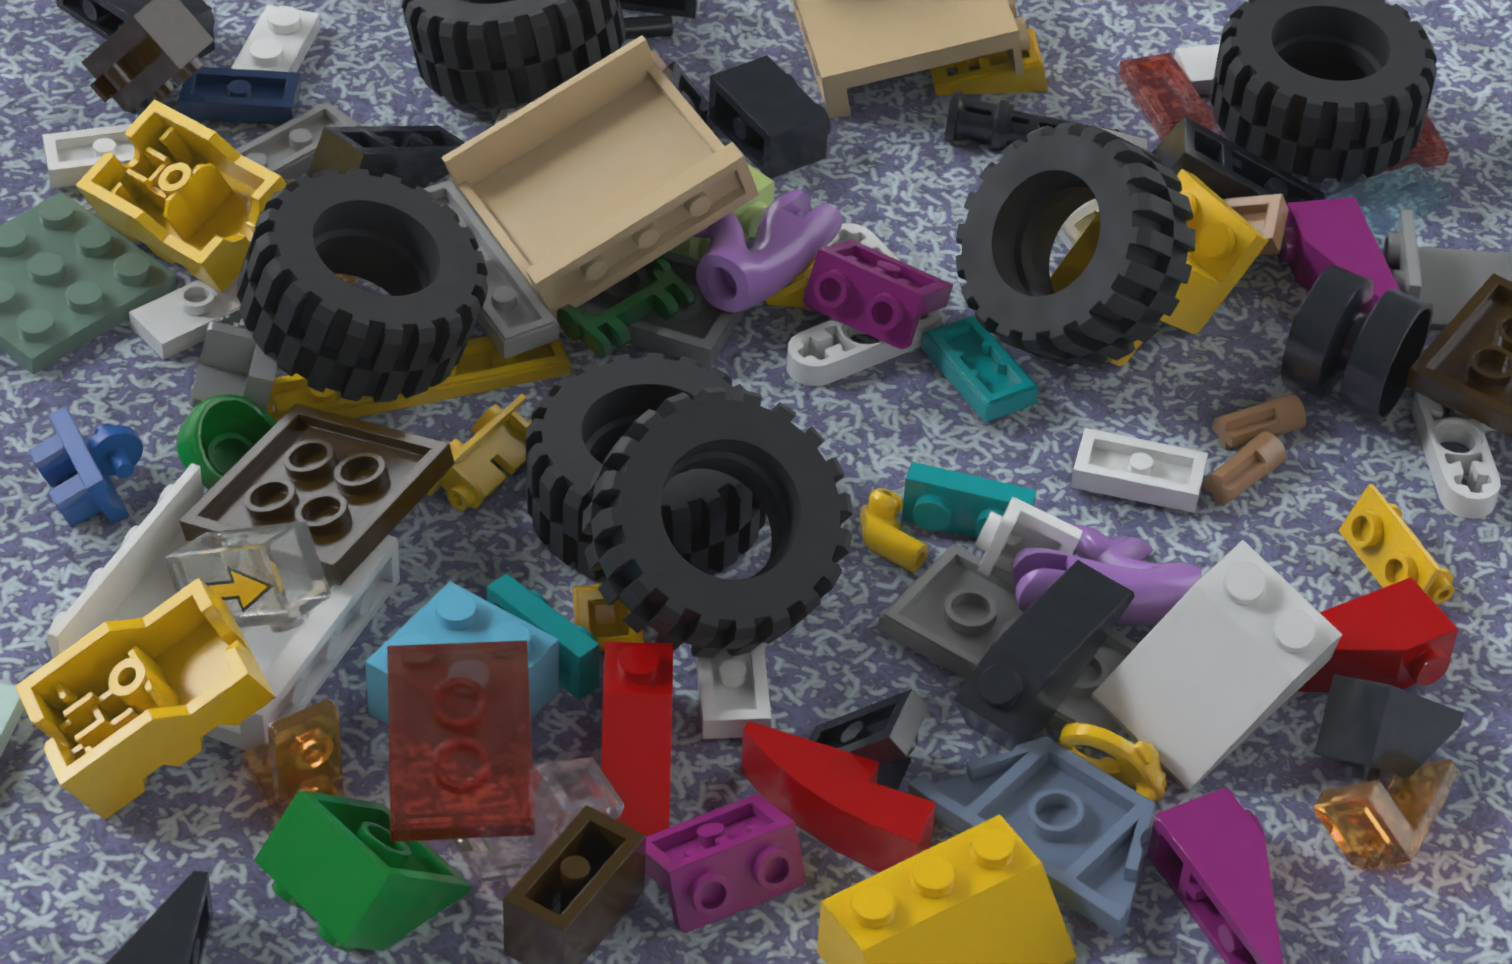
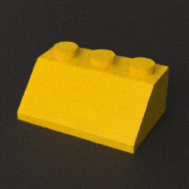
[817,814,1077,964]

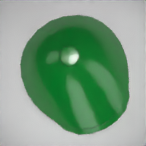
[176,394,277,490]

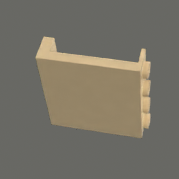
[790,0,1030,118]
[441,35,759,320]

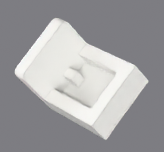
[974,496,1083,577]

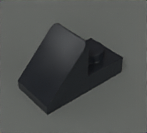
[809,689,929,790]

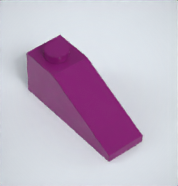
[1277,197,1400,312]
[1147,787,1283,964]

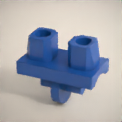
[28,406,143,527]

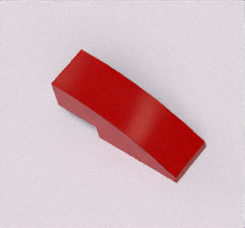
[741,721,936,872]

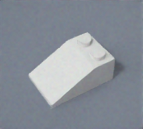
[1091,540,1342,792]

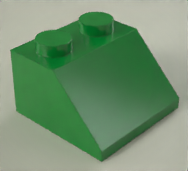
[254,790,473,952]

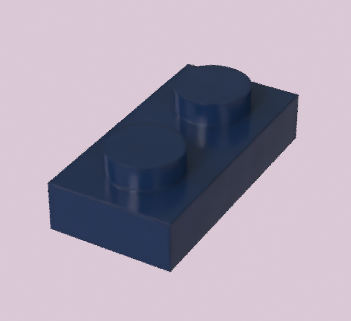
[178,67,301,125]

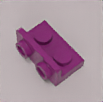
[803,239,953,349]
[645,794,806,933]

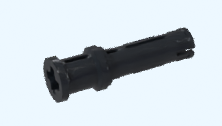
[944,90,1119,151]

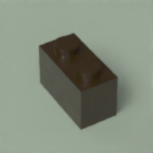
[503,805,646,964]

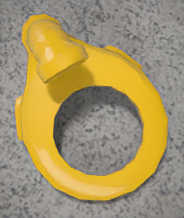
[1057,722,1167,803]

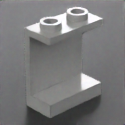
[1383,209,1512,331]

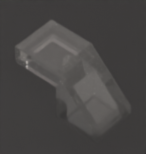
[448,757,625,883]

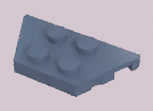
[908,736,1155,939]

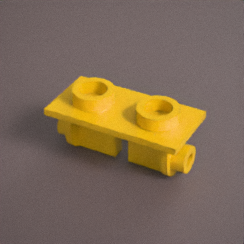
[427,393,532,511]
[1338,484,1455,604]

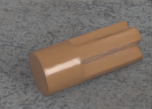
[1212,393,1306,450]
[1203,432,1286,506]

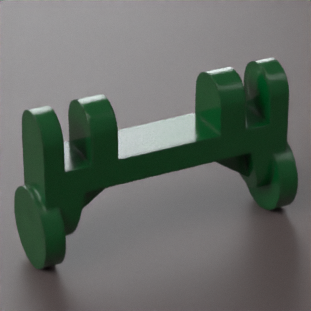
[557,255,695,358]

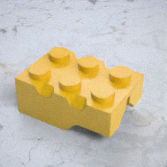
[76,99,286,293]
[15,577,276,819]

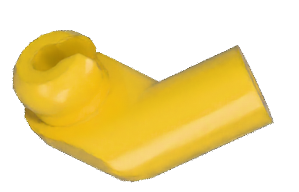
[859,488,929,573]

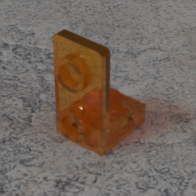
[242,699,344,820]
[1312,759,1460,870]

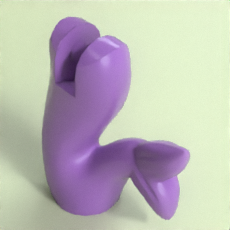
[692,189,843,313]
[1012,525,1202,627]

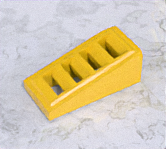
[930,28,1048,96]

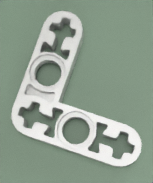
[786,223,942,386]
[1411,391,1501,519]

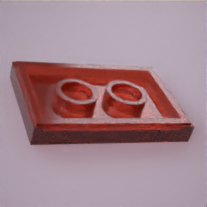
[387,640,535,842]

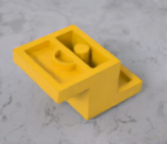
[1050,169,1269,366]

